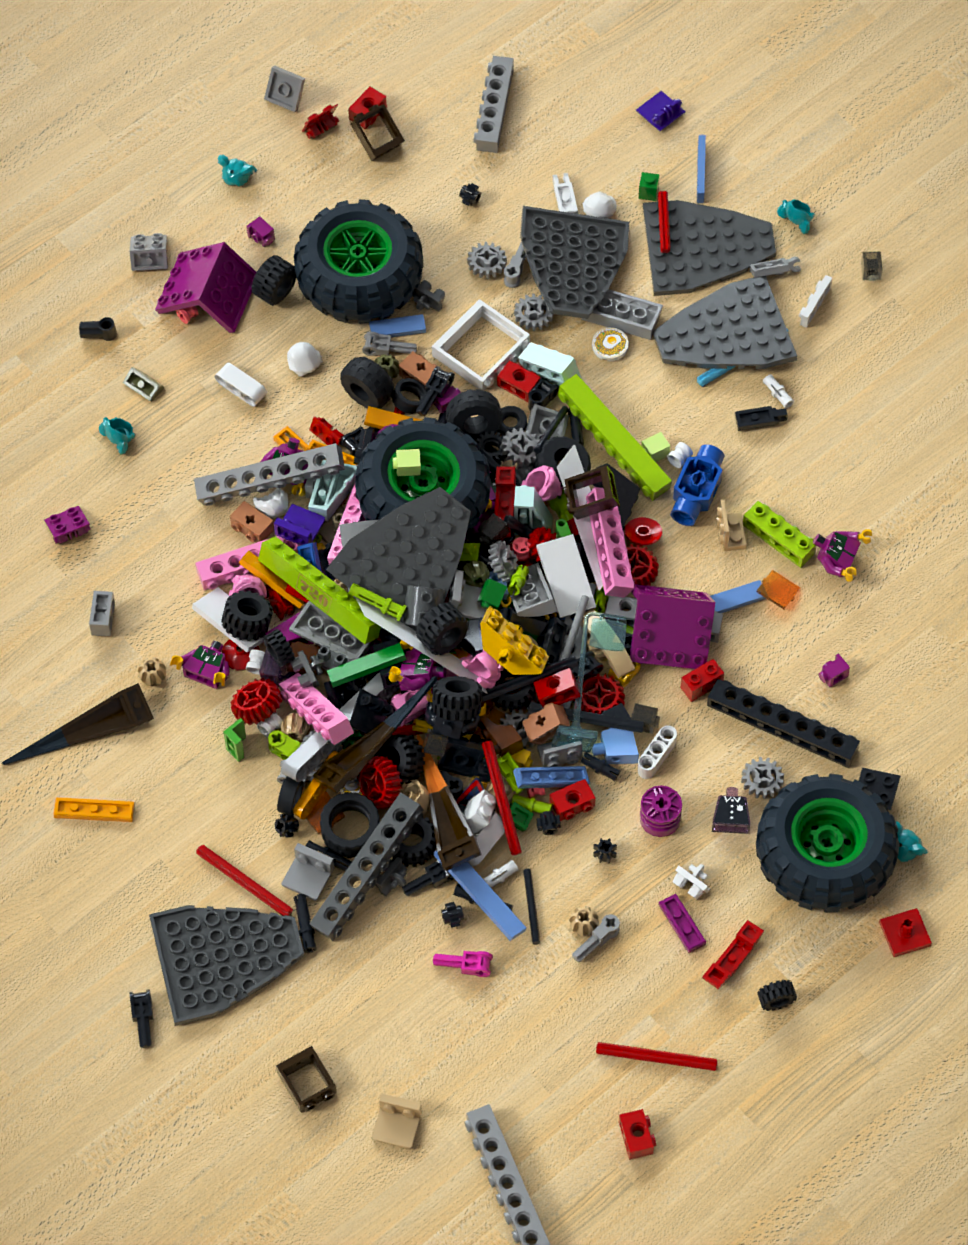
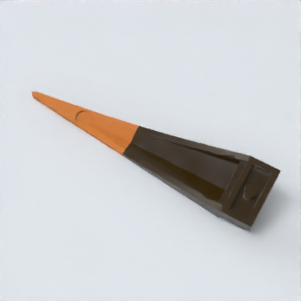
[417,734,482,871]

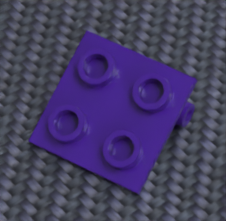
[636,91,686,131]

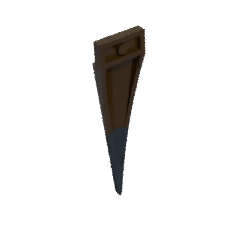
[313,676,438,793]
[2,683,154,765]

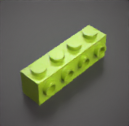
[743,501,816,568]

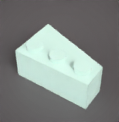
[514,485,553,535]

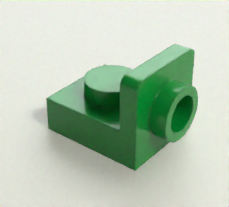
[509,802,534,832]

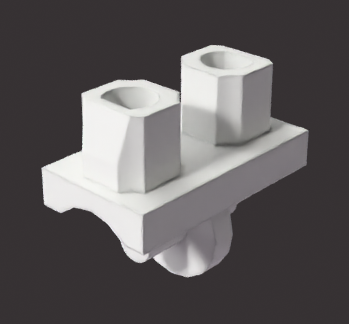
[673,864,710,899]

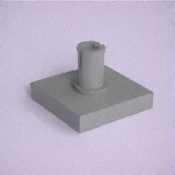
[264,66,306,112]

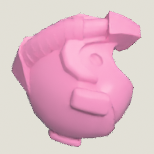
[521,465,563,502]
[229,574,267,598]
[461,650,504,689]

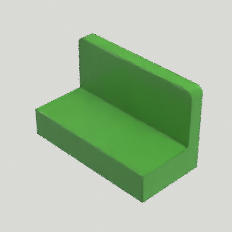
[223,718,246,762]

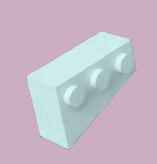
[518,343,582,386]
[308,459,357,522]

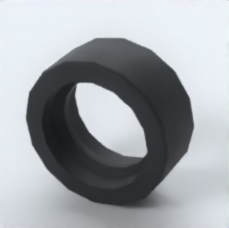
[392,378,427,414]
[277,777,303,814]

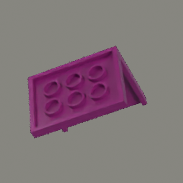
[155,242,257,333]
[630,584,716,669]

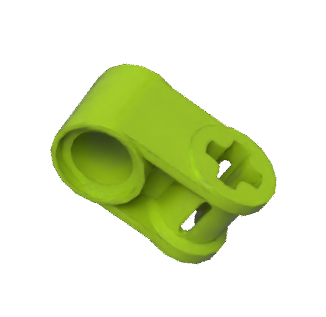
[268,730,301,760]

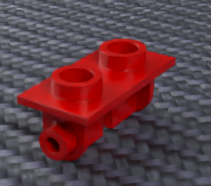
[309,416,345,446]
[266,584,295,621]

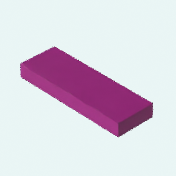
[658,894,706,953]

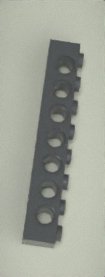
[309,793,424,941]

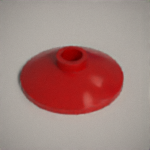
[624,517,662,546]
[222,639,260,671]

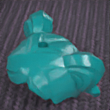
[217,155,257,186]
[777,199,815,234]
[99,417,136,455]
[896,821,928,862]

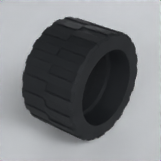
[320,792,380,858]

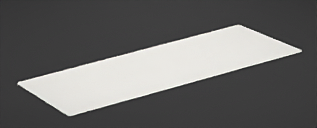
[557,445,603,590]
[355,597,487,694]

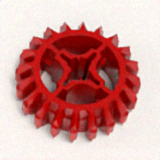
[627,543,659,586]
[573,673,625,714]
[230,678,282,726]
[357,756,402,809]

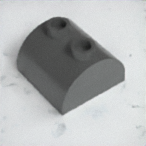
[403,584,446,626]

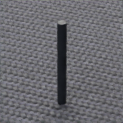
[534,406,569,454]
[523,869,540,945]

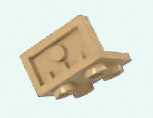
[716,500,747,551]
[372,1093,422,1149]

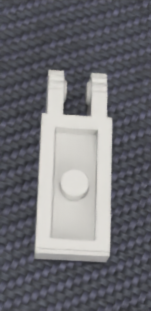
[552,173,578,214]

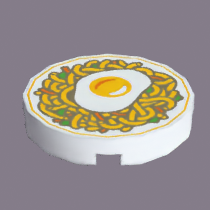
[592,327,629,362]

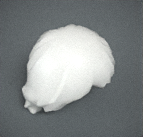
[583,192,617,219]
[287,342,322,377]
[253,488,289,519]

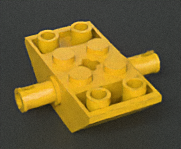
[480,607,549,675]

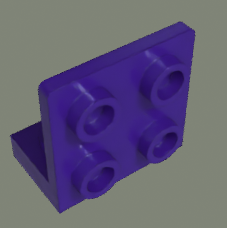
[274,504,325,545]

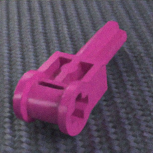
[433,951,493,977]

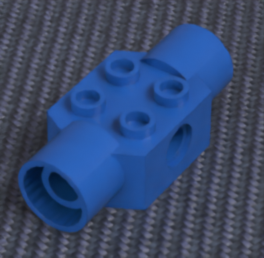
[670,444,725,526]

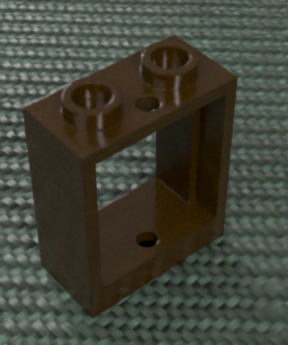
[350,104,405,161]
[564,465,620,520]
[276,1046,337,1113]

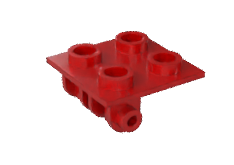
[302,104,339,139]

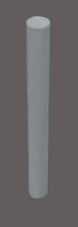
[560,595,589,660]

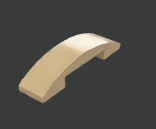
[580,609,635,679]

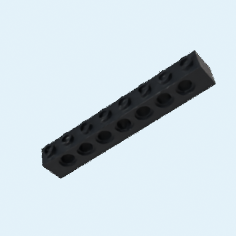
[707,679,860,768]

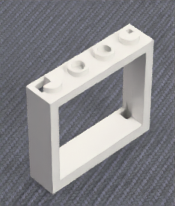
[432,299,530,391]

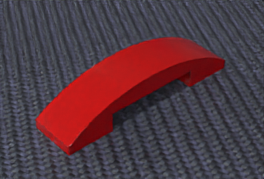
[491,466,516,538]
[702,920,764,989]

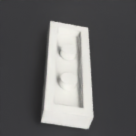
[799,275,832,328]

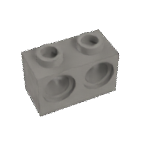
[89,591,115,636]

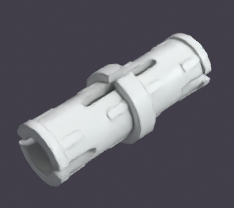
[763,374,794,409]
[483,860,519,888]

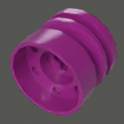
[640,785,682,837]

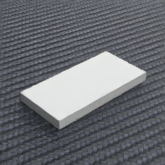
[536,534,596,619]
[192,587,271,653]

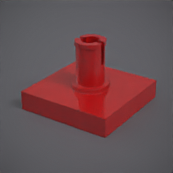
[879,908,932,958]

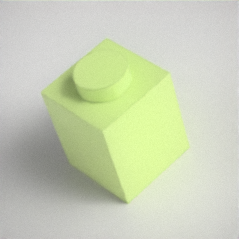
[641,432,670,462]
[393,449,421,476]

